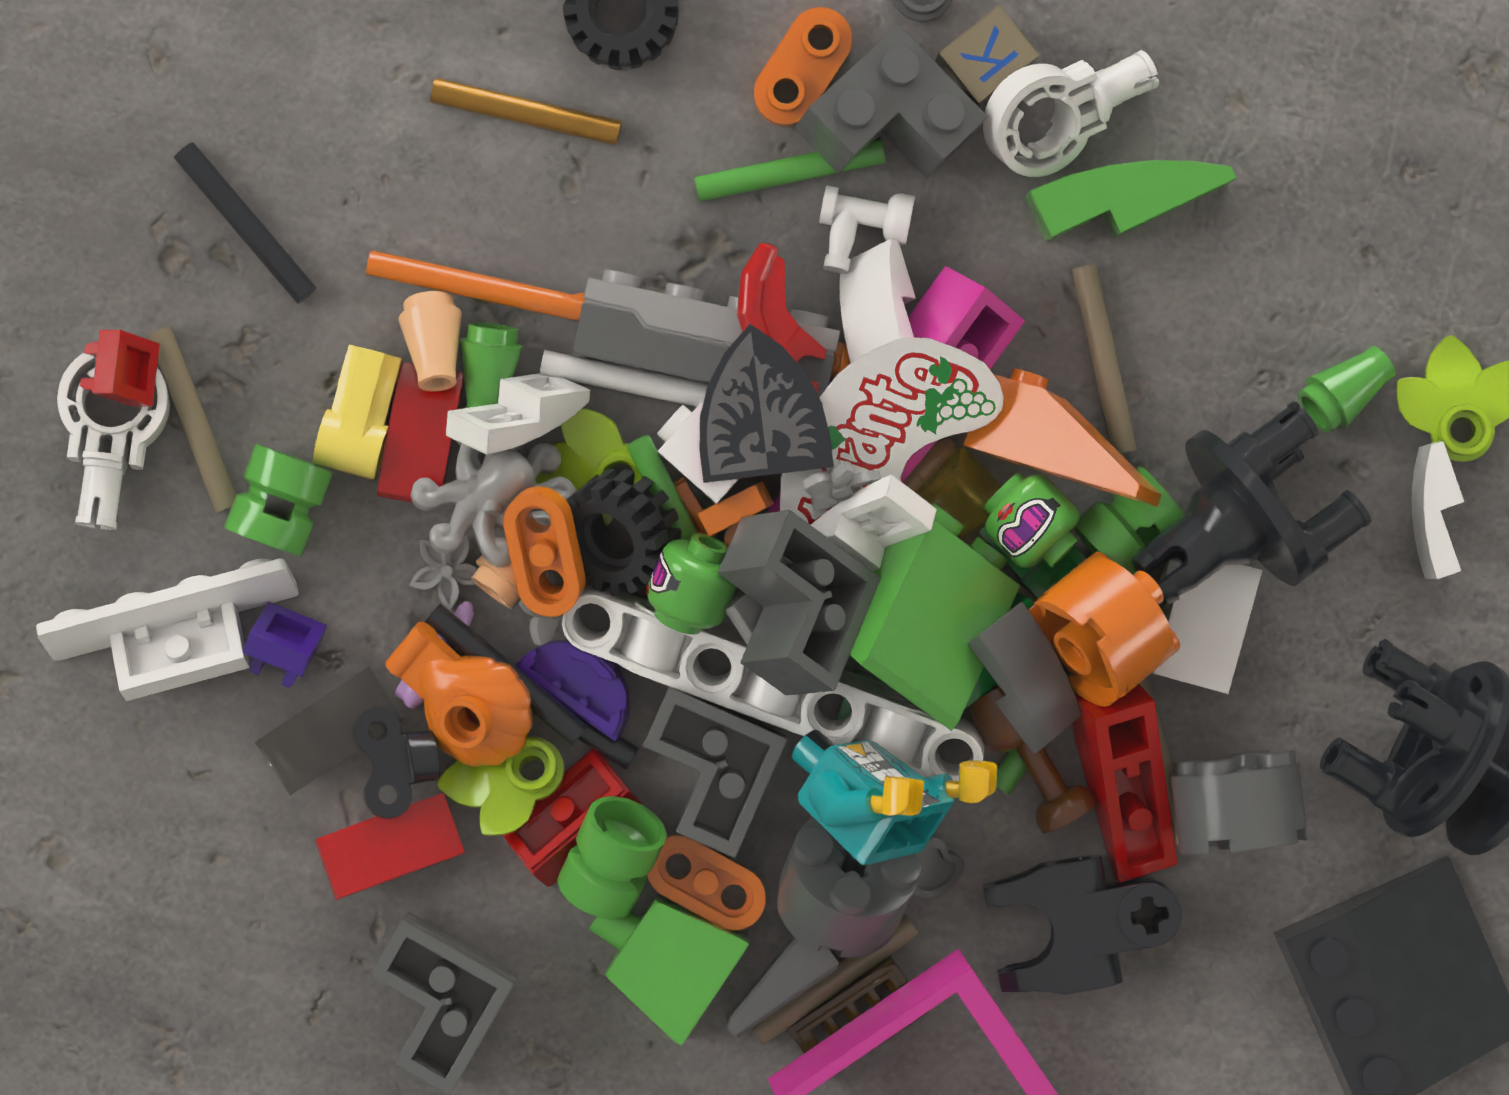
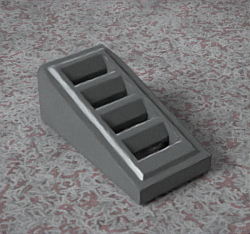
[726,936,839,1038]

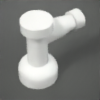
[819,185,915,274]

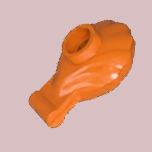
[386,622,533,767]

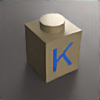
[935,5,1039,107]

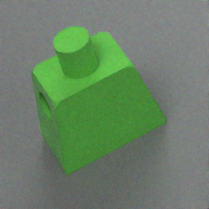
[588,895,749,1046]

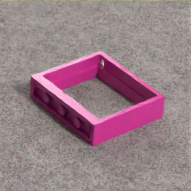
[768,948,1058,1095]

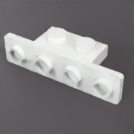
[36,558,299,701]

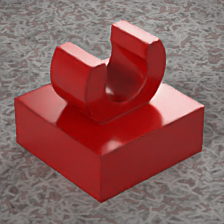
[80,329,160,407]

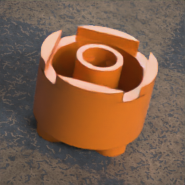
[1028,551,1181,707]

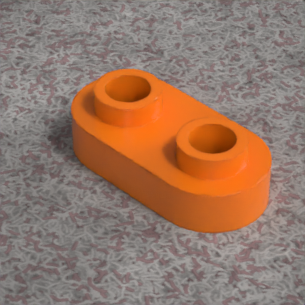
[754,7,852,127]
[503,486,586,617]
[647,834,766,930]

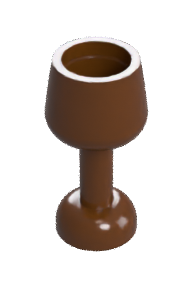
[968,685,1097,834]

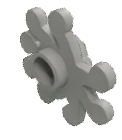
[411,441,576,568]

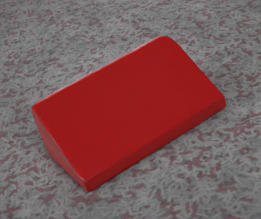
[502,749,643,887]

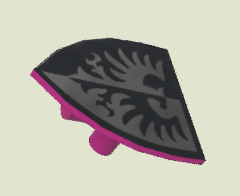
[699,324,834,483]

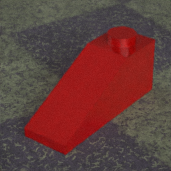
[1072,684,1178,883]

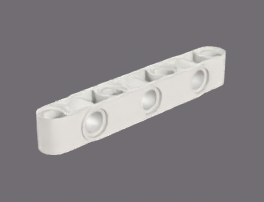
[562,585,984,781]

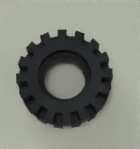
[563,0,679,70]
[566,469,681,595]

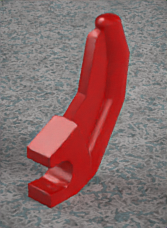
[736,243,827,392]

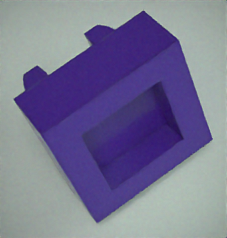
[243,601,327,688]

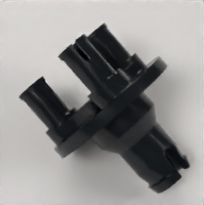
[1131,401,1372,605]

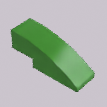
[1024,160,1237,242]

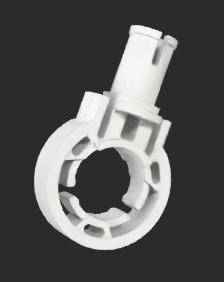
[983,50,1159,177]
[57,353,171,530]

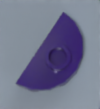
[516,640,629,741]

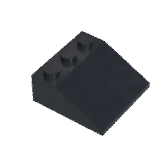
[1273,856,1509,1095]

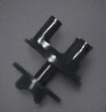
[1320,639,1509,855]

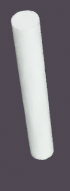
[540,350,708,407]

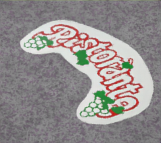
[780,337,1004,525]

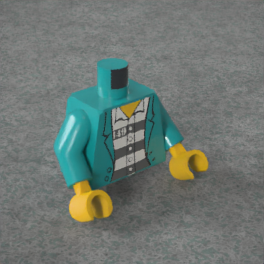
[792,729,997,865]

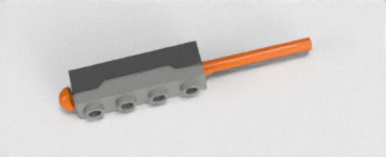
[366,250,851,397]

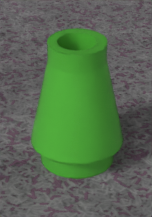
[460,322,523,408]
[1298,346,1396,433]

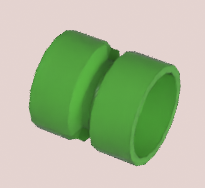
[224,443,334,556]
[1074,466,1185,575]
[557,796,667,919]

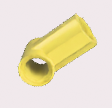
[313,345,403,481]

